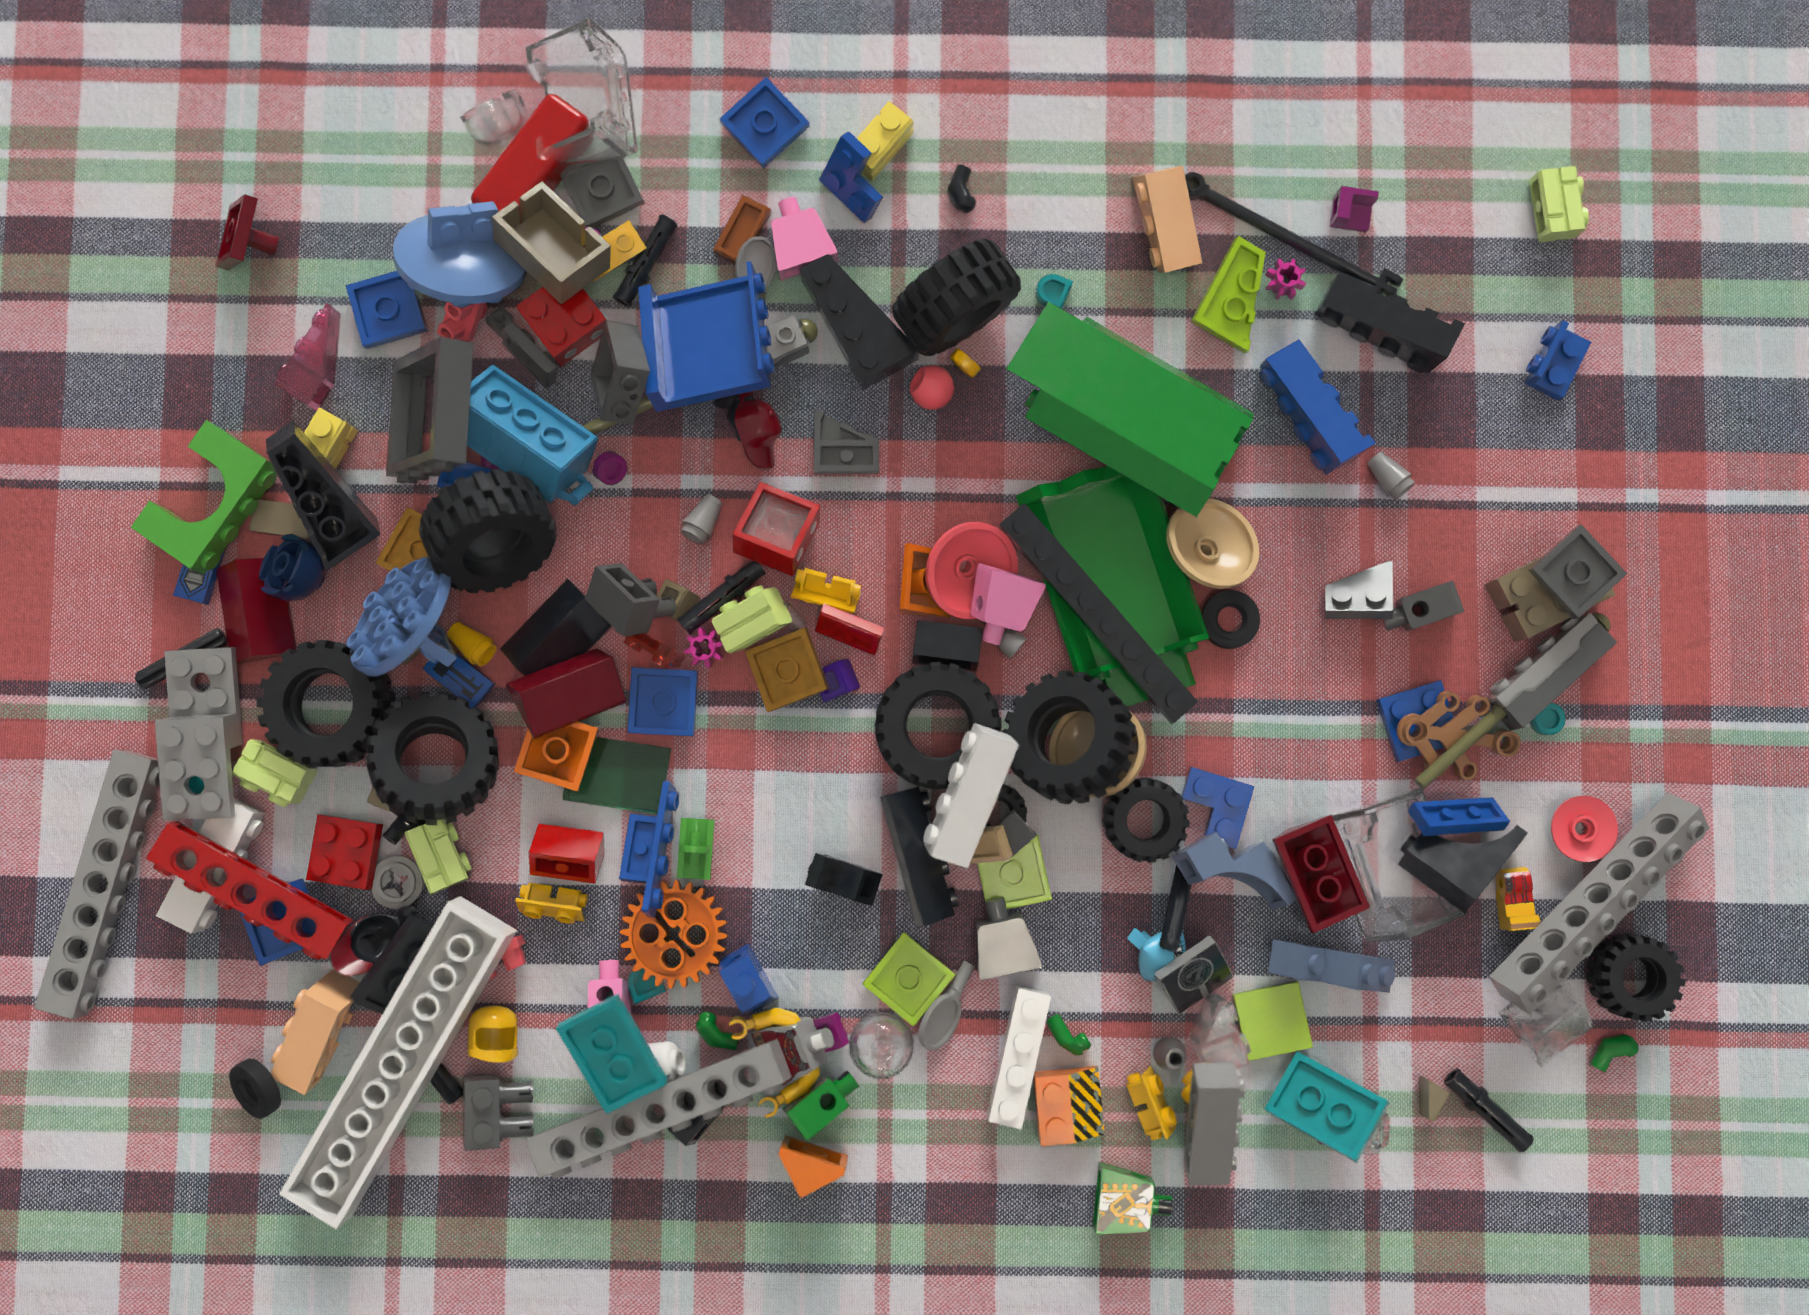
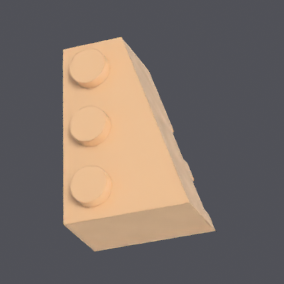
[1132,165,1202,273]
[271,969,360,1095]

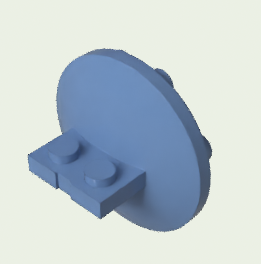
[393,201,527,308]
[346,557,457,676]

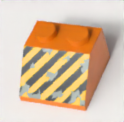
[1033,1066,1105,1146]

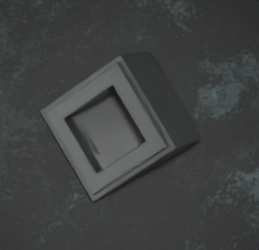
[996,810,1037,856]

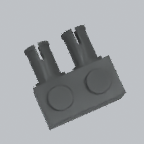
[585,563,676,636]
[462,1074,534,1151]

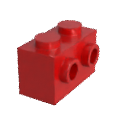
[528,824,604,884]

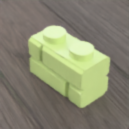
[1529,166,1589,242]
[712,585,793,654]
[232,739,317,807]
[404,819,472,895]

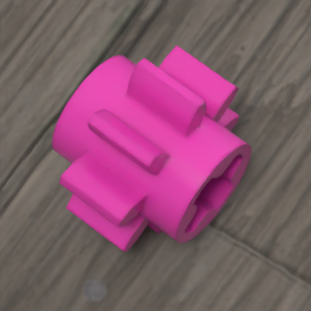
[1265,258,1306,300]
[684,627,724,668]

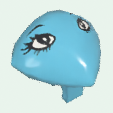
[1127,928,1186,982]

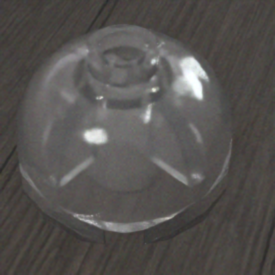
[460,89,527,150]
[849,1011,914,1079]

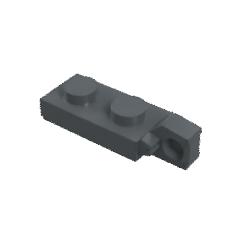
[486,306,557,388]

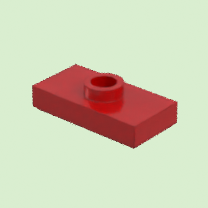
[815,603,885,655]

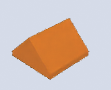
[900,543,950,617]
[514,722,599,792]
[778,1135,848,1198]

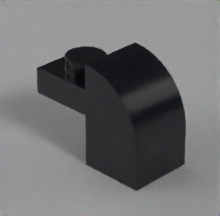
[805,853,883,906]

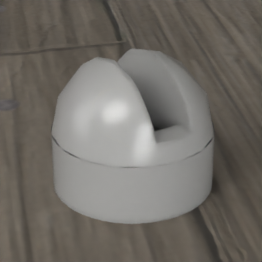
[999,630,1027,659]

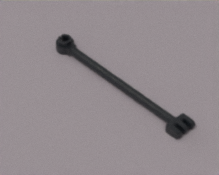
[1185,172,1403,297]

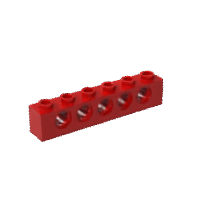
[145,821,354,960]

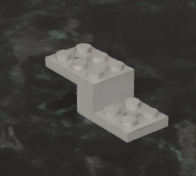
[155,647,243,821]

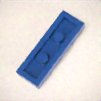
[1407,797,1510,836]

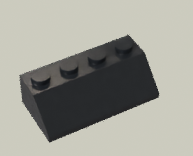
[880,786,959,928]

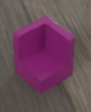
[1330,186,1379,232]

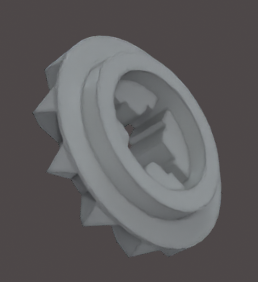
[371,856,425,909]

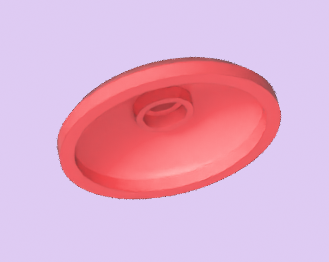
[925,521,1018,619]

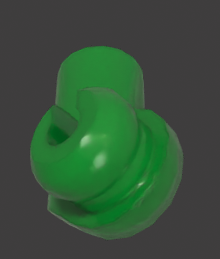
[696,1011,739,1051]
[1046,1014,1091,1056]
[1589,1034,1639,1073]

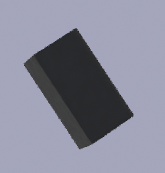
[500,578,612,676]

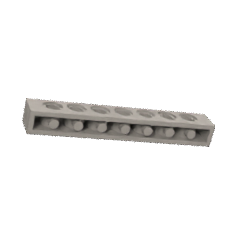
[34,749,160,1019]
[1489,792,1709,1015]
[525,1039,792,1180]

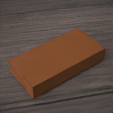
[713,194,771,264]

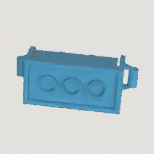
[467,364,599,505]

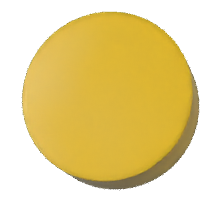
[950,348,981,378]

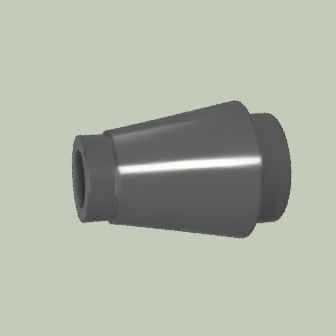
[1153,1037,1186,1070]

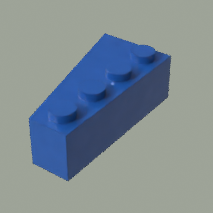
[1259,339,1375,475]

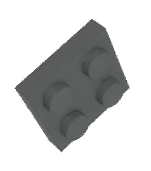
[560,143,645,228]
[1528,524,1627,619]

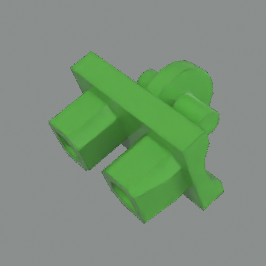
[677,818,715,880]

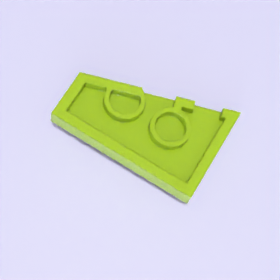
[1191,236,1266,354]

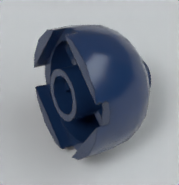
[259,534,324,601]

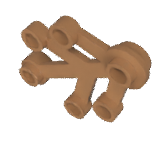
[1397,691,1521,780]

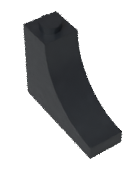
[1398,825,1528,914]

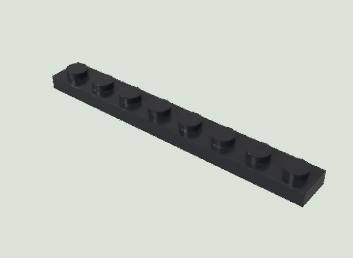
[998,503,1198,724]

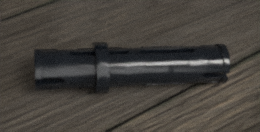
[613,214,678,308]
[677,560,766,635]
[1444,1068,1534,1153]

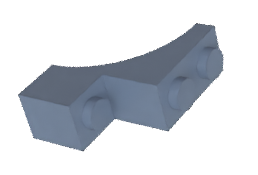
[1172,832,1297,910]
[1268,939,1395,993]

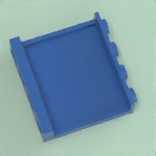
[638,261,775,412]

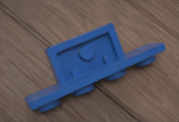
[619,781,679,917]

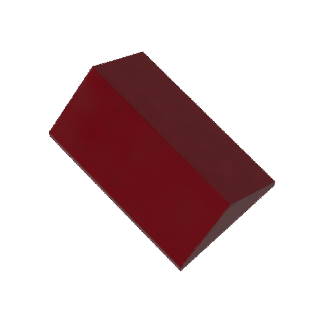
[217,558,297,664]
[506,648,626,739]
[1272,815,1370,933]

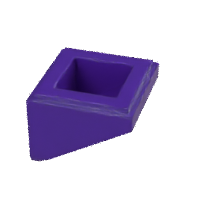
[820,659,860,703]

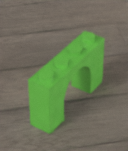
[130,420,277,574]

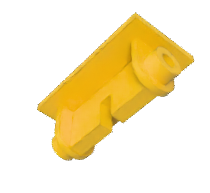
[592,220,647,283]
[791,567,861,614]
[515,882,588,924]
[1126,1065,1177,1140]

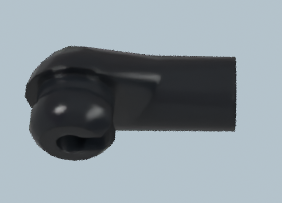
[947,164,976,213]
[383,814,426,845]

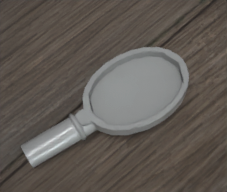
[735,236,777,287]
[918,961,975,1050]

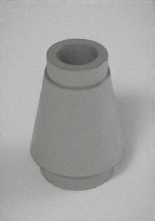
[1367,451,1415,500]
[681,494,723,544]

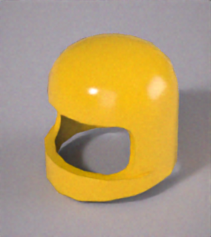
[467,1005,518,1063]

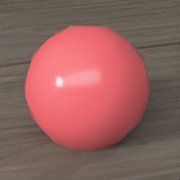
[909,365,955,410]

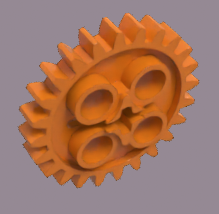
[619,880,729,989]

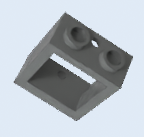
[590,320,650,425]

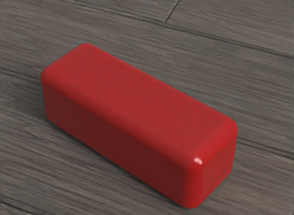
[471,94,593,224]

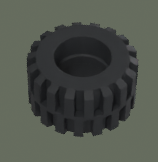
[1102,777,1190,863]
[1586,934,1686,1022]

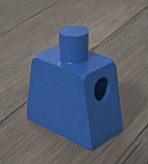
[719,943,779,1015]

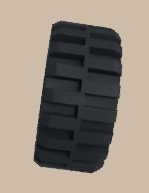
[893,239,1021,356]
[419,469,557,593]
[256,640,396,767]
[875,662,1002,789]
[1002,670,1137,804]
[365,691,499,825]

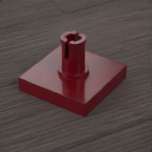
[215,194,279,270]

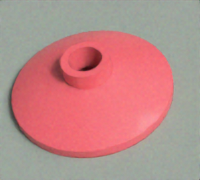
[1551,796,1618,862]

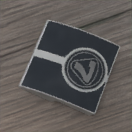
[1154,935,1233,1014]

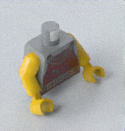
[728,1007,834,1117]

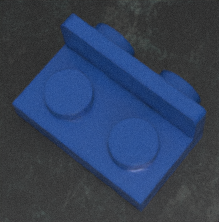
[1524,320,1591,401]

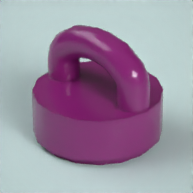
[592,451,627,485]

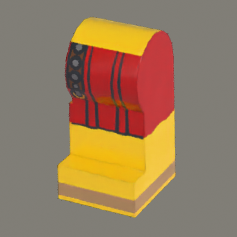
[1495,867,1540,931]

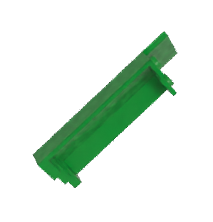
[1006,302,1255,517]
[1016,466,1209,707]

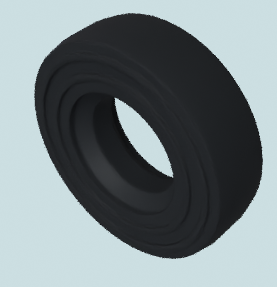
[1201,590,1260,649]
[229,1058,281,1119]

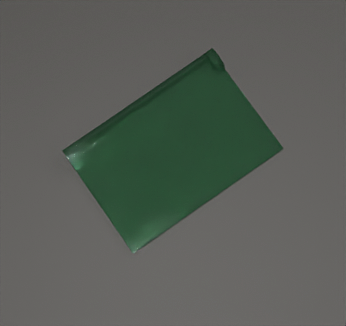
[563,737,671,814]

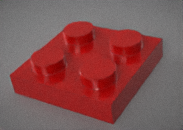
[306,814,383,890]

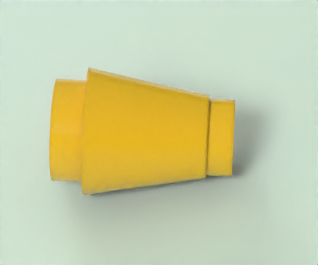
[447,622,497,667]

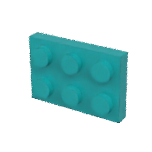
[556,994,668,1114]
[1265,1051,1389,1163]

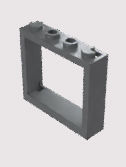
[386,337,474,484]

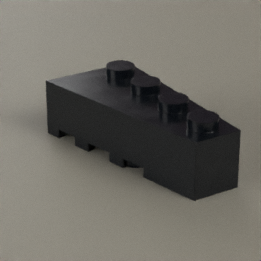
[800,254,919,390]
[1315,272,1465,374]
[266,420,380,571]

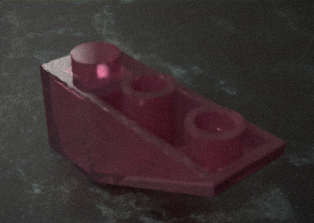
[274,303,341,411]

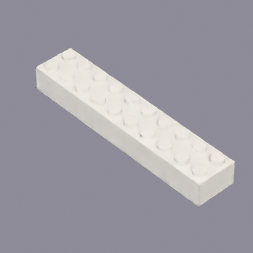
[279,896,517,1230]

